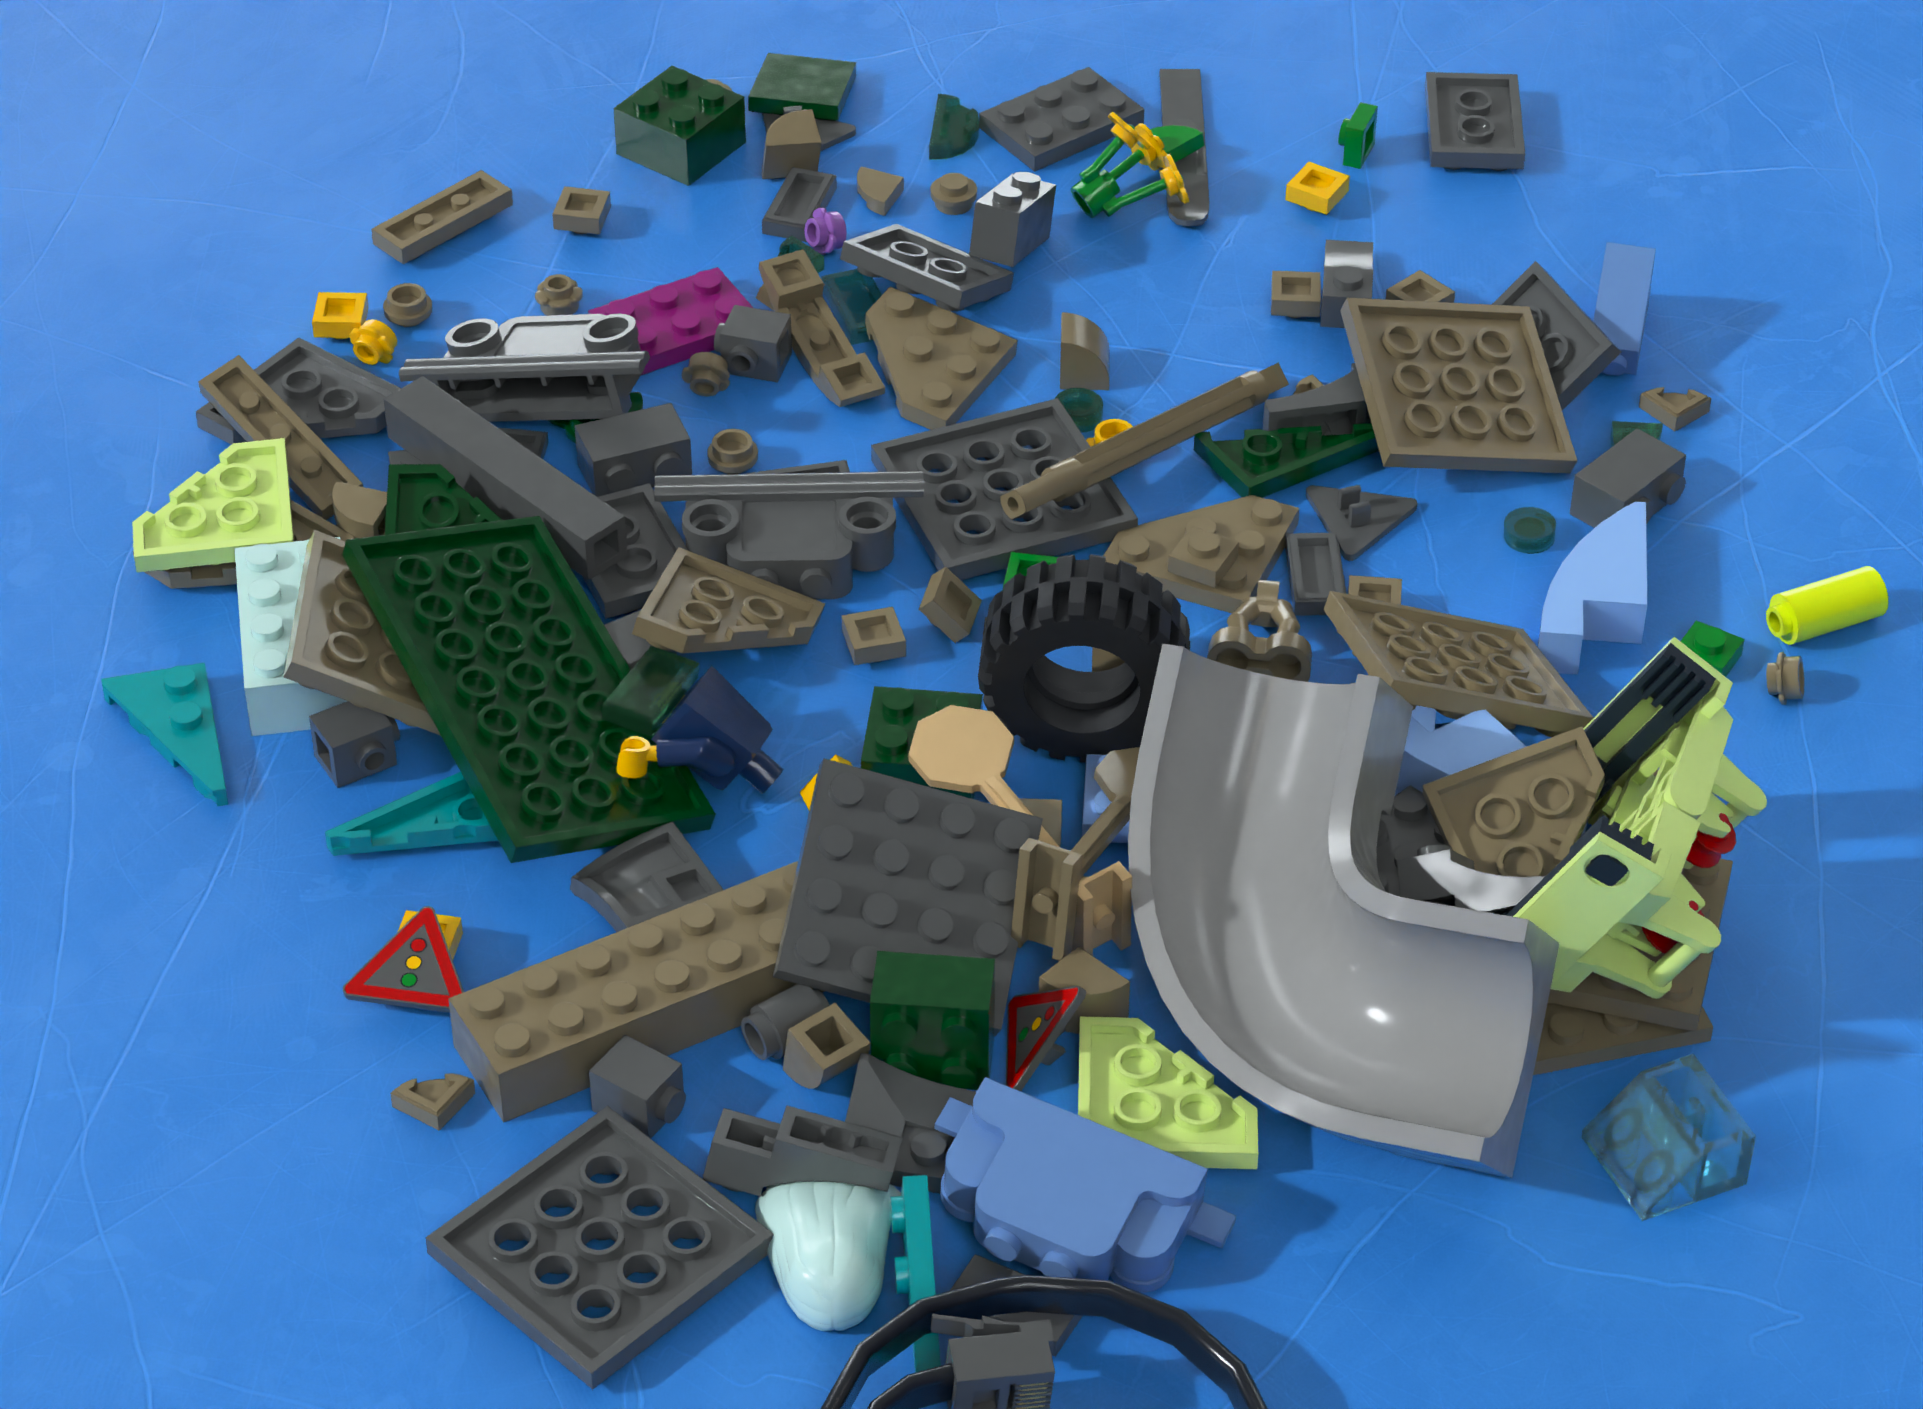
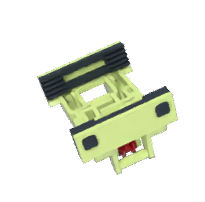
[1502,637,1767,999]

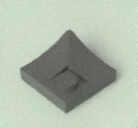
[570,822,723,932]
[845,1053,976,1194]

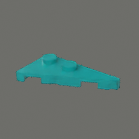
[101,663,228,806]
[325,772,498,856]
[890,1175,941,1373]

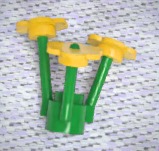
[1070,112,1189,218]

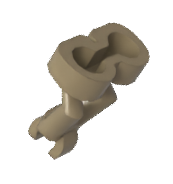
[1207,580,1312,682]

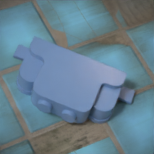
[934,1077,1236,1293]

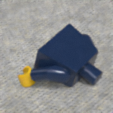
[616,666,784,794]

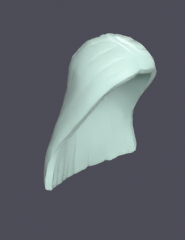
[755,1181,901,1331]

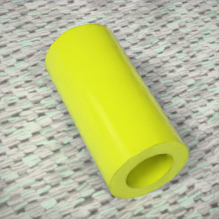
[1766,566,1888,645]

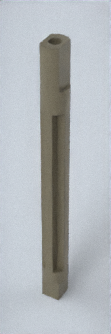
[1000,362,1289,520]

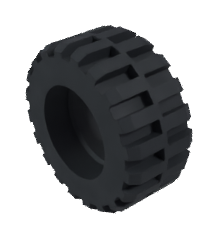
[978,554,1190,762]

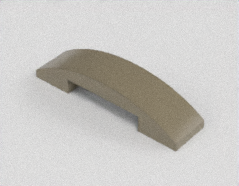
[759,249,886,407]

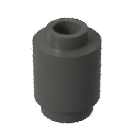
[741,984,830,1060]

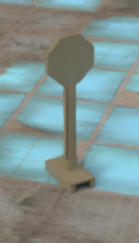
[1011,747,1140,961]

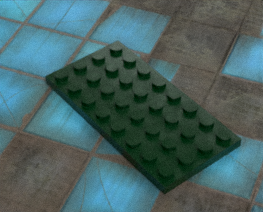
[342,516,716,863]

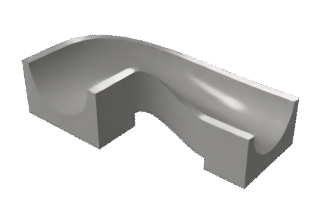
[1128,643,1559,1178]

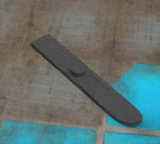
[1159,69,1209,226]

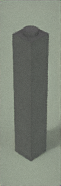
[383,376,628,580]

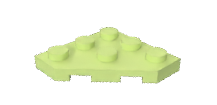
[132,438,294,572]
[1078,1016,1259,1169]

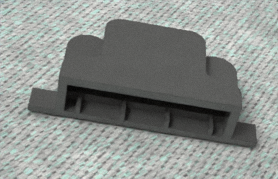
[399,313,650,422]
[654,471,924,599]

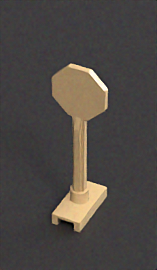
[908,705,1132,956]

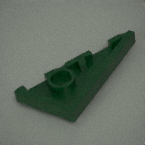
[1194,423,1379,498]

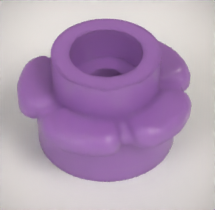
[804,208,847,255]

